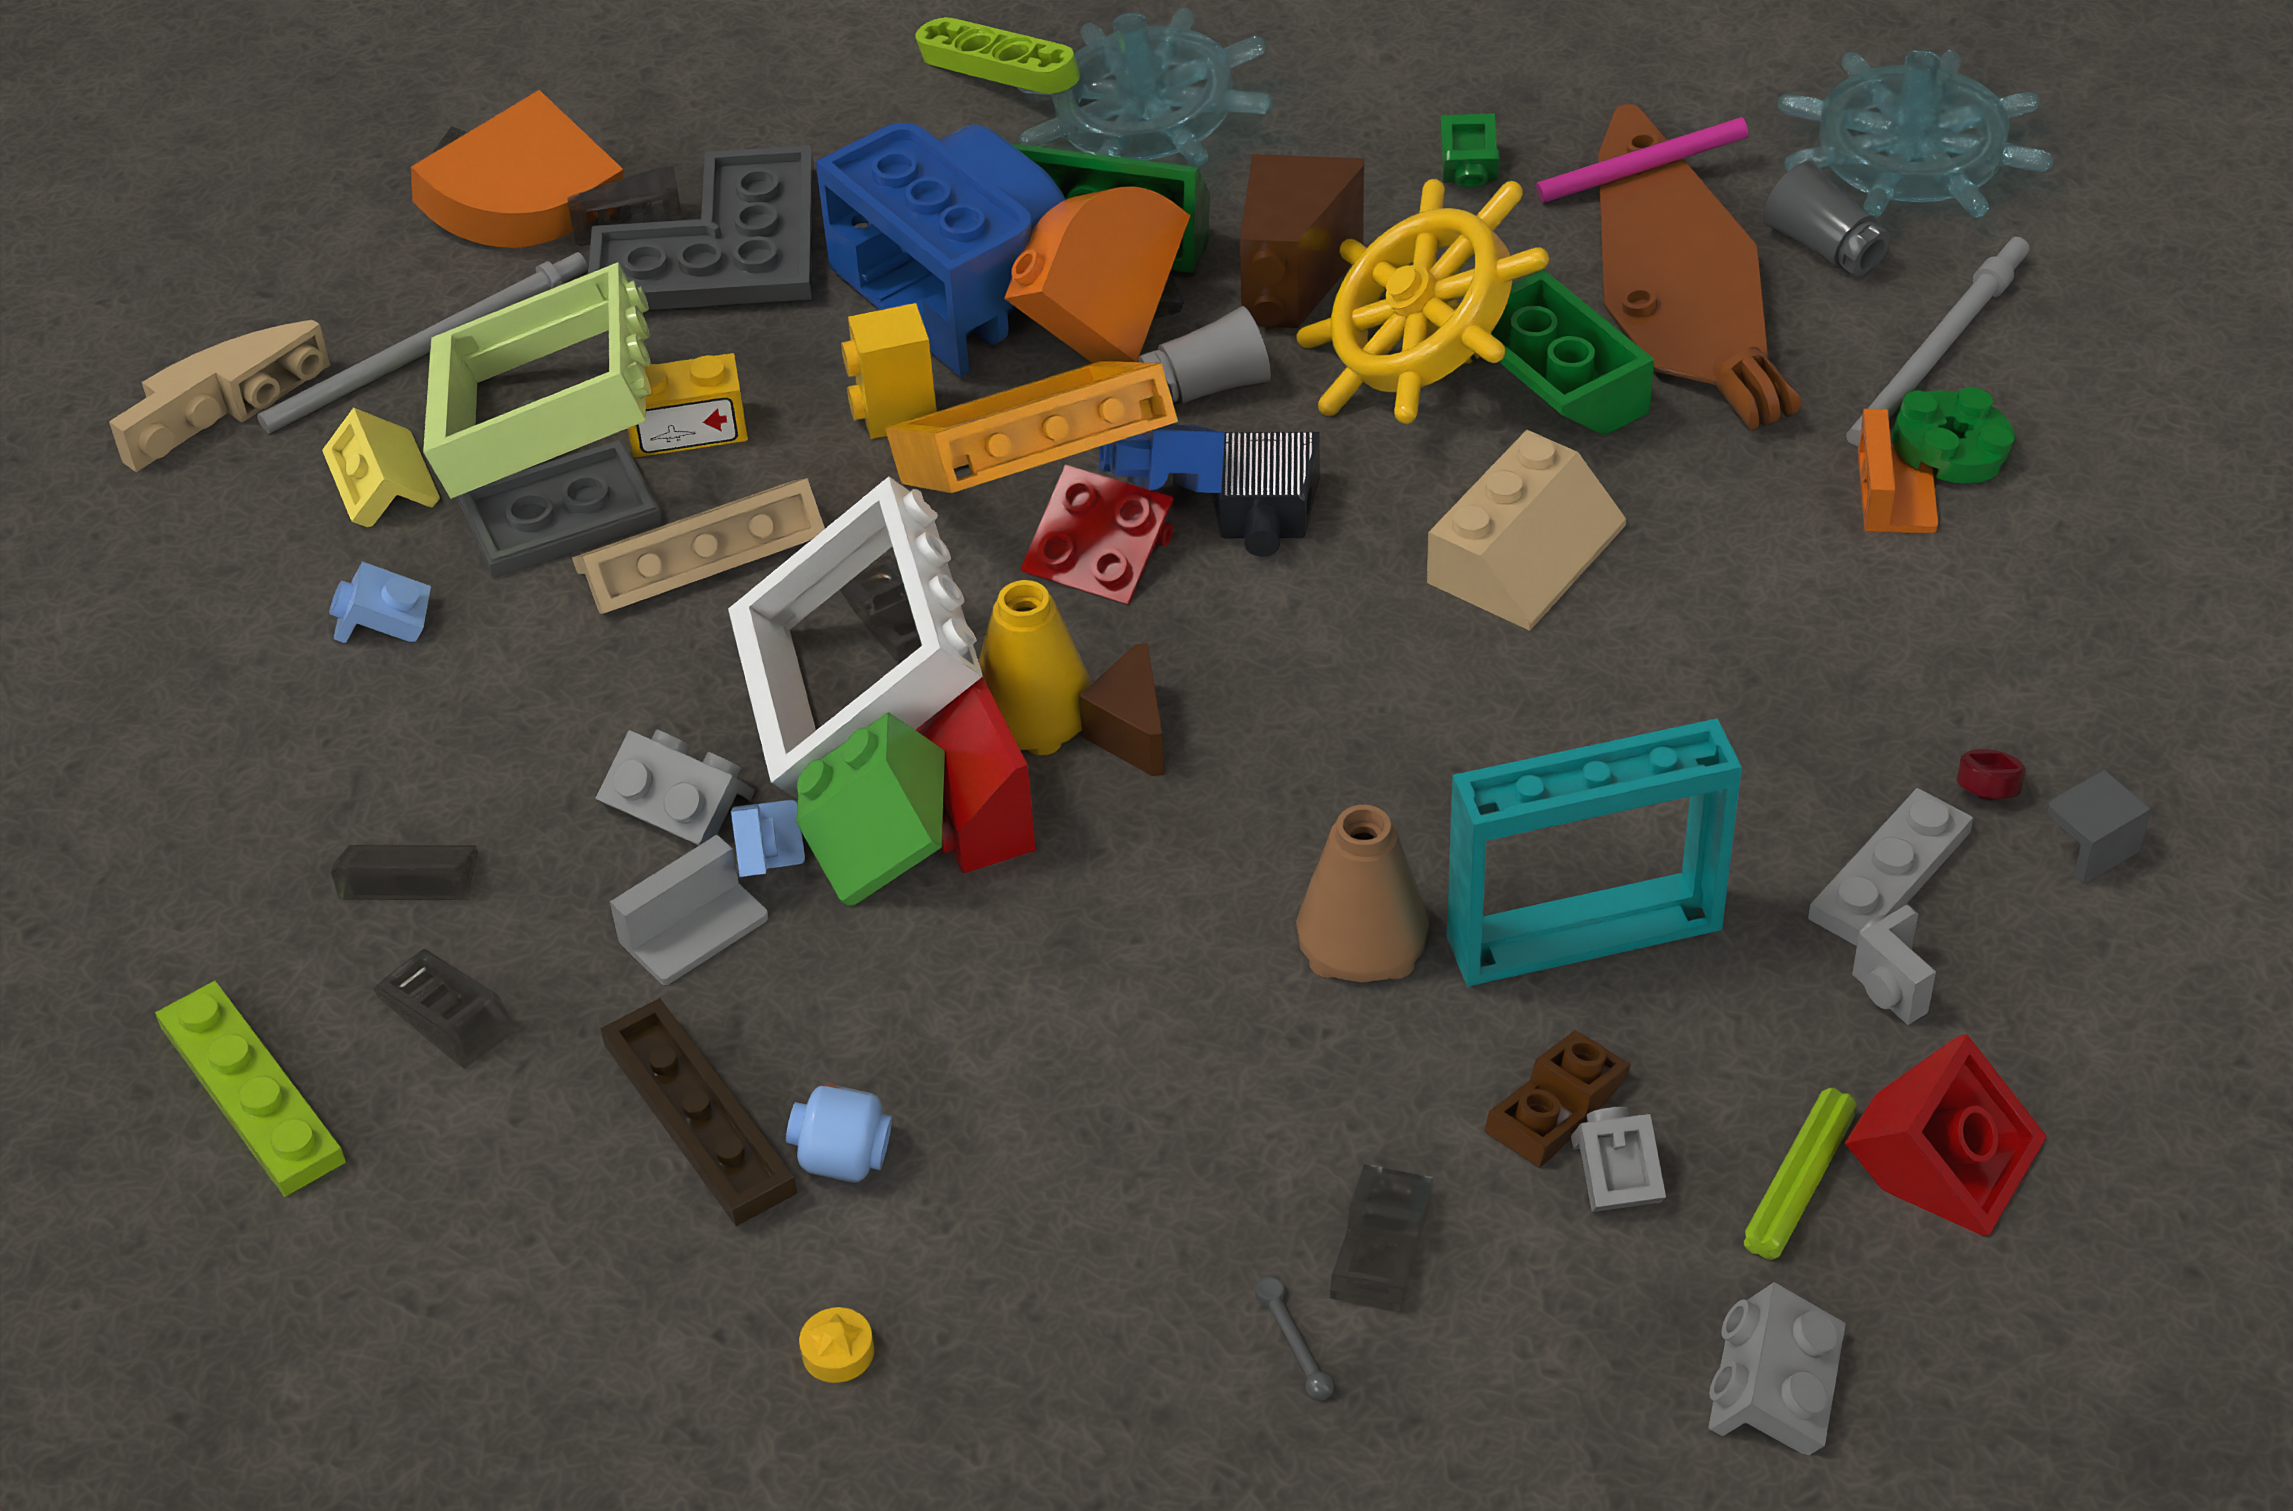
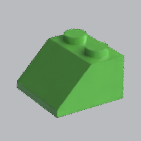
[796,712,945,906]

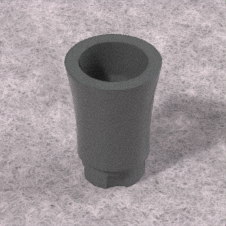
[1763,161,1891,277]

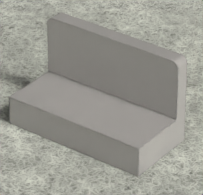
[610,835,768,985]

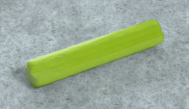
[1744,1087,1857,1260]

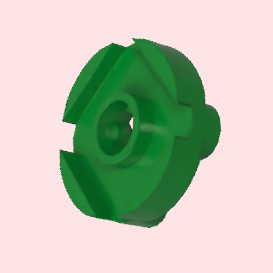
[1892,387,2015,484]

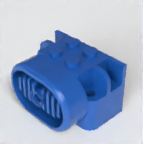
[816,123,1066,377]

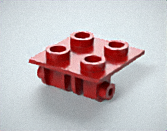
[1020,464,1174,605]

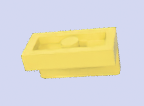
[322,408,440,527]

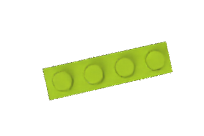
[155,981,346,1197]

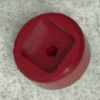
[1956,749,2026,800]

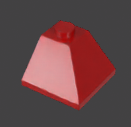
[1845,1034,2047,1236]

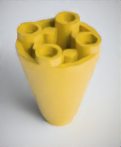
[979,580,1093,756]

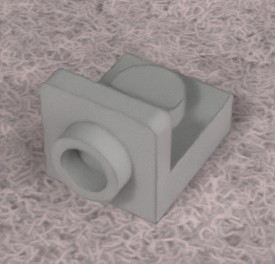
[1571,1107,1666,1212]

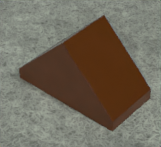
[1079,643,1164,776]

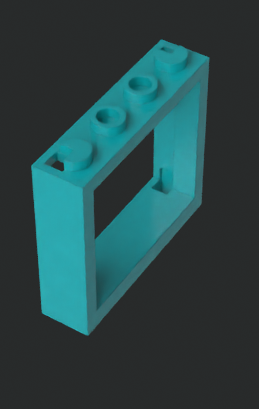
[1447,718,1742,987]

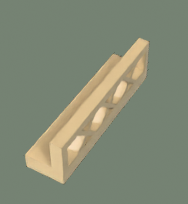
[572,478,825,614]

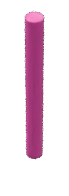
[1536,117,1749,203]

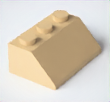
[1427,430,1626,631]

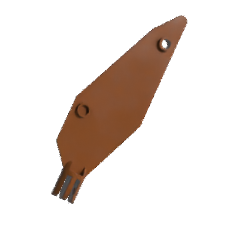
[1598,104,1802,431]

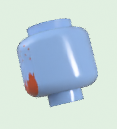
[786,1084,893,1183]

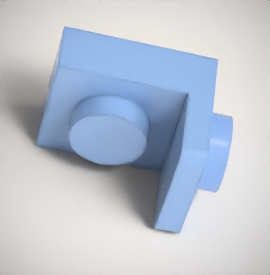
[731,800,805,877]

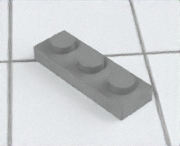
[1808,788,1974,946]

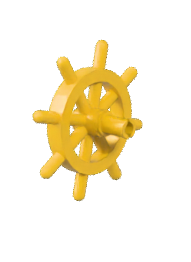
[1296,179,1549,424]

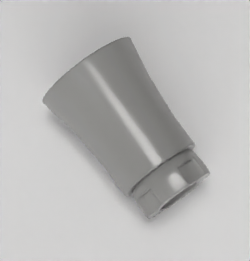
[1138,306,1271,405]

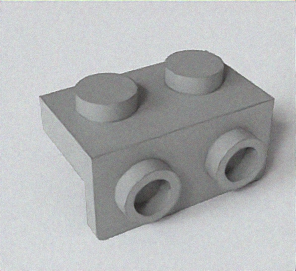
[595,729,756,846]
[1708,1282,1846,1455]

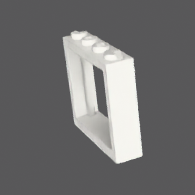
[728,476,983,799]

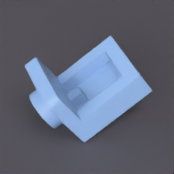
[329,561,431,643]

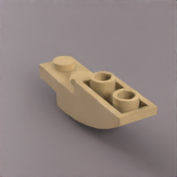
[109,320,331,472]

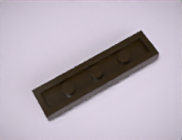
[600,998,797,1226]

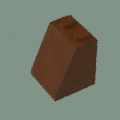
[1240,154,1364,328]

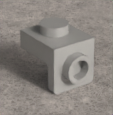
[1852,905,1936,1025]

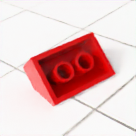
[916,677,1036,874]

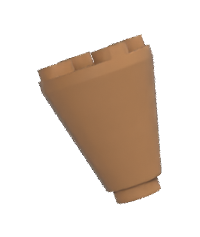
[1296,805,1430,983]

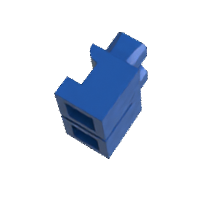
[1098,424,1225,493]

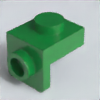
[1440,113,1500,188]

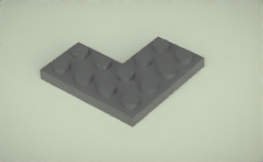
[588,145,814,310]

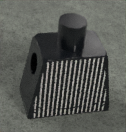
[1211,432,1320,557]

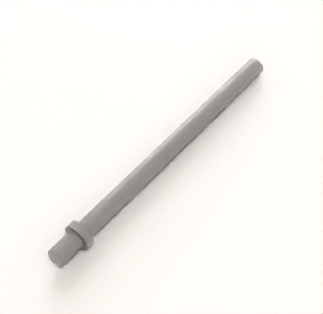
[257,252,588,434]

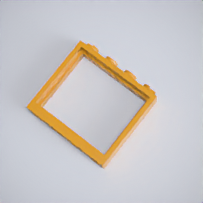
[885,361,1178,493]

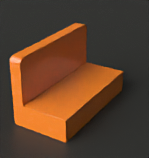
[1858,409,1938,533]

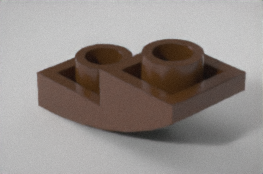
[1484,1030,1631,1168]

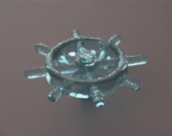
[1017,7,1273,167]
[1777,50,2053,218]

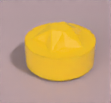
[799,1307,874,1383]

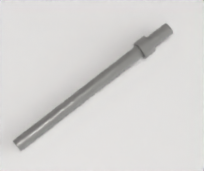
[1846,237,2030,446]

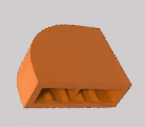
[411,90,623,248]
[1004,187,1190,363]

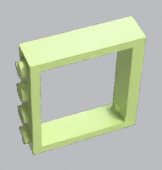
[423,262,652,499]

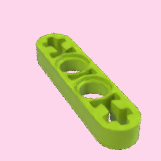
[915,17,1080,94]

